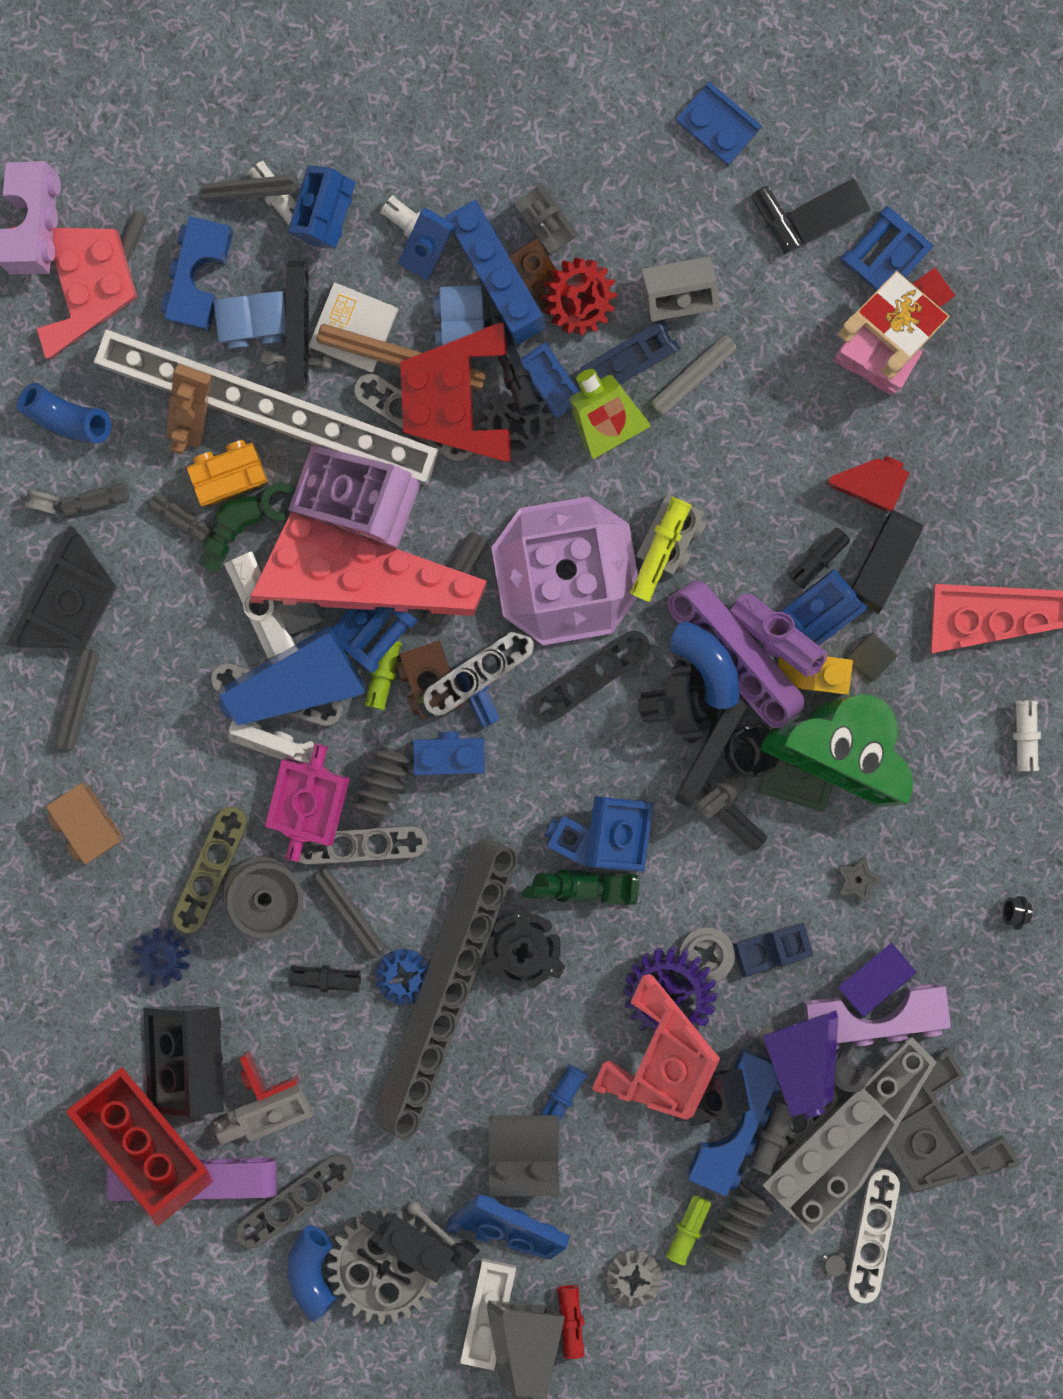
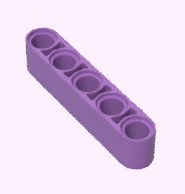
[668,580,804,728]
[106,1158,277,1201]

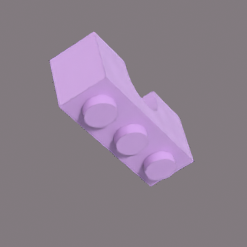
[0,161,61,275]

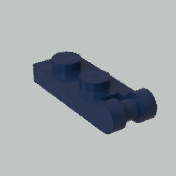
[580,320,681,385]

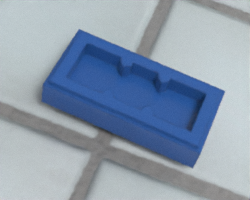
[398,207,455,281]
[521,342,579,420]

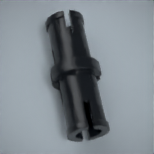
[289,965,361,993]

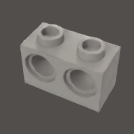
[635,494,707,576]

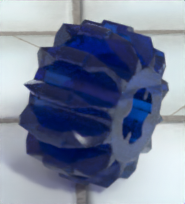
[131,927,191,987]

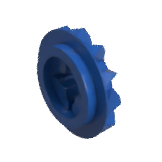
[376,949,429,1005]

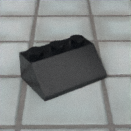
[143,1005,224,1117]

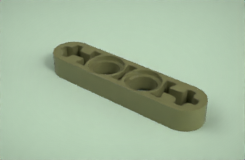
[173,806,248,933]

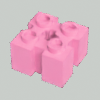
[832,326,923,396]

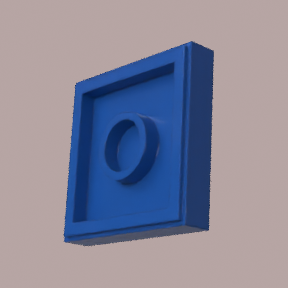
[585,796,654,871]

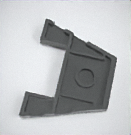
[886,1048,1021,1192]

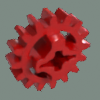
[541,257,617,335]

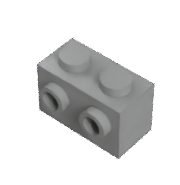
[642,257,720,322]

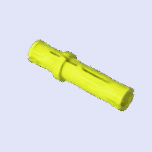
[630,496,692,602]

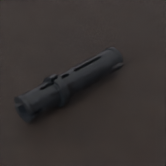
[484,315,540,415]

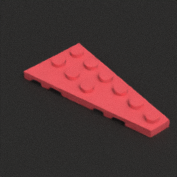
[251,512,487,616]

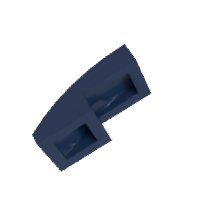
[732,923,814,977]

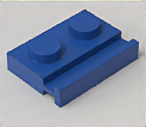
[676,81,762,166]
[781,569,867,646]

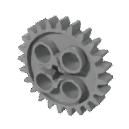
[327,1208,438,1324]

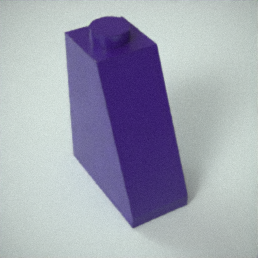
[763,1010,838,1119]

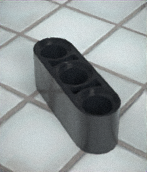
[851,509,924,615]

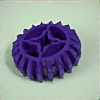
[623,946,718,1037]

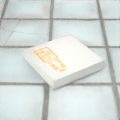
[309,282,399,374]

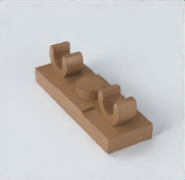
[166,363,212,455]

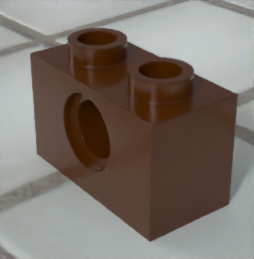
[396,640,462,720]

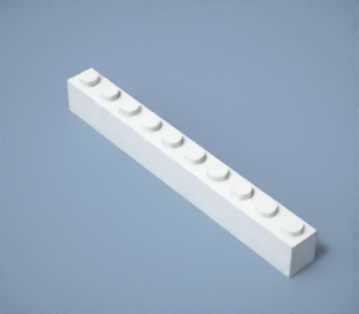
[94,329,439,486]

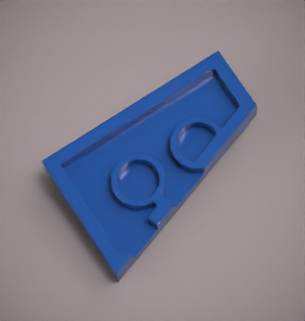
[445,1194,569,1260]

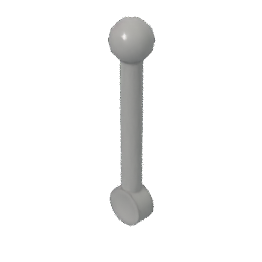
[261,351,333,370]

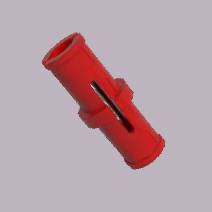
[557,1285,585,1359]

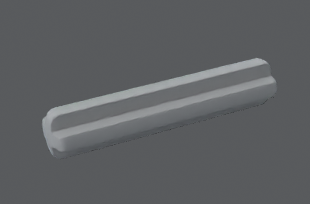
[651,335,737,416]

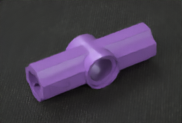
[730,593,828,677]

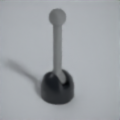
[407,1202,480,1271]

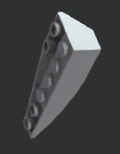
[759,1037,937,1235]

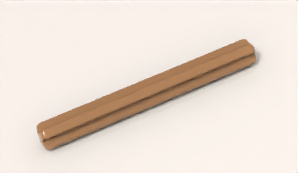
[316,324,486,390]

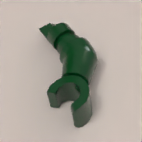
[198,482,295,574]
[521,869,639,905]

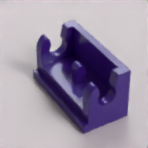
[838,942,917,1018]

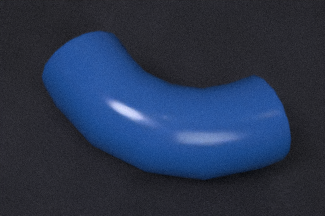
[16,383,111,443]
[670,621,740,709]
[287,1225,338,1323]

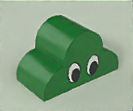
[760,694,913,807]

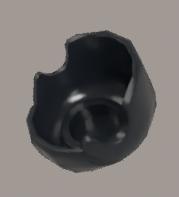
[725,724,779,778]

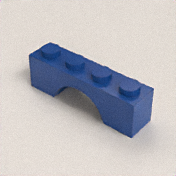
[445,199,547,345]
[686,1047,781,1197]

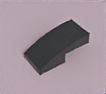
[789,178,871,244]

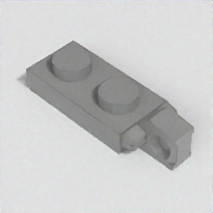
[214,1083,313,1145]

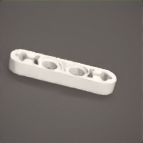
[847,1167,900,1303]

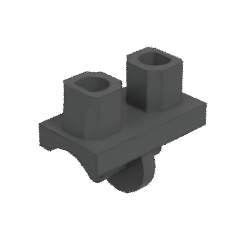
[513,183,578,256]

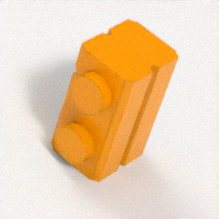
[187,440,269,508]

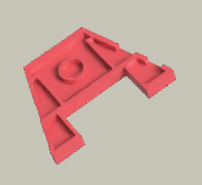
[8,226,138,360]
[592,974,720,1120]

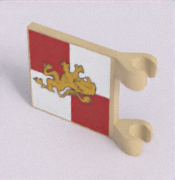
[838,271,950,380]

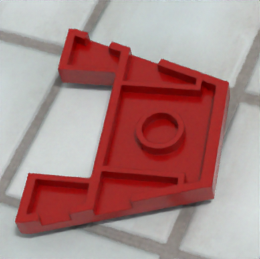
[400,323,511,462]

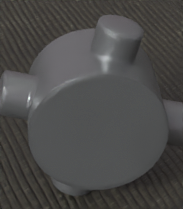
[821,1251,849,1279]

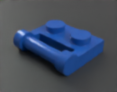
[840,206,934,291]
[332,607,418,674]

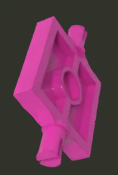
[265,743,350,862]

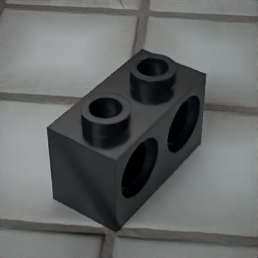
[674,1069,750,1126]

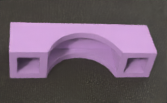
[803,983,951,1049]

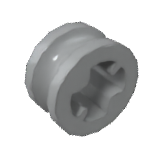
[24,489,59,514]

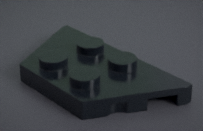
[6,526,118,649]

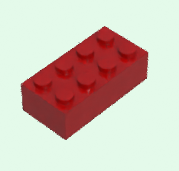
[66,1067,213,1227]

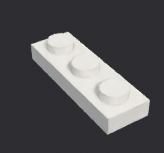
[460,1258,516,1370]

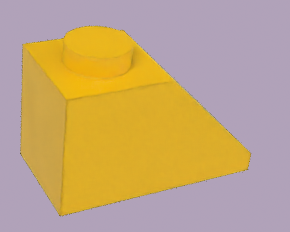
[778,657,853,695]

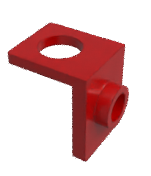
[240,1051,300,1101]

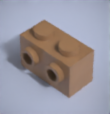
[46,782,125,865]

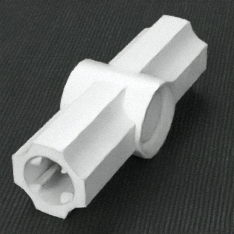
[224,551,295,659]

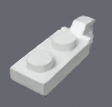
[228,720,314,764]

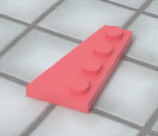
[930,584,1063,654]

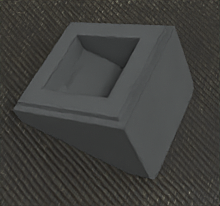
[847,632,899,682]

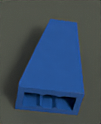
[217,626,365,726]

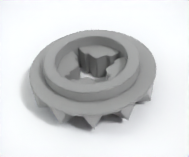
[679,927,735,982]
[606,1250,662,1307]

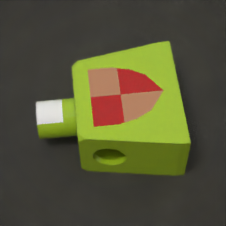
[569,369,651,459]

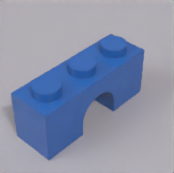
[161,216,234,332]

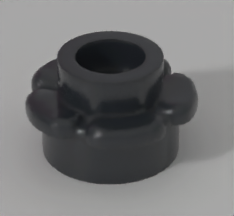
[1003,896,1033,930]

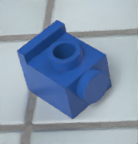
[544,815,590,866]

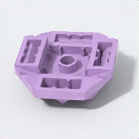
[491,496,638,645]

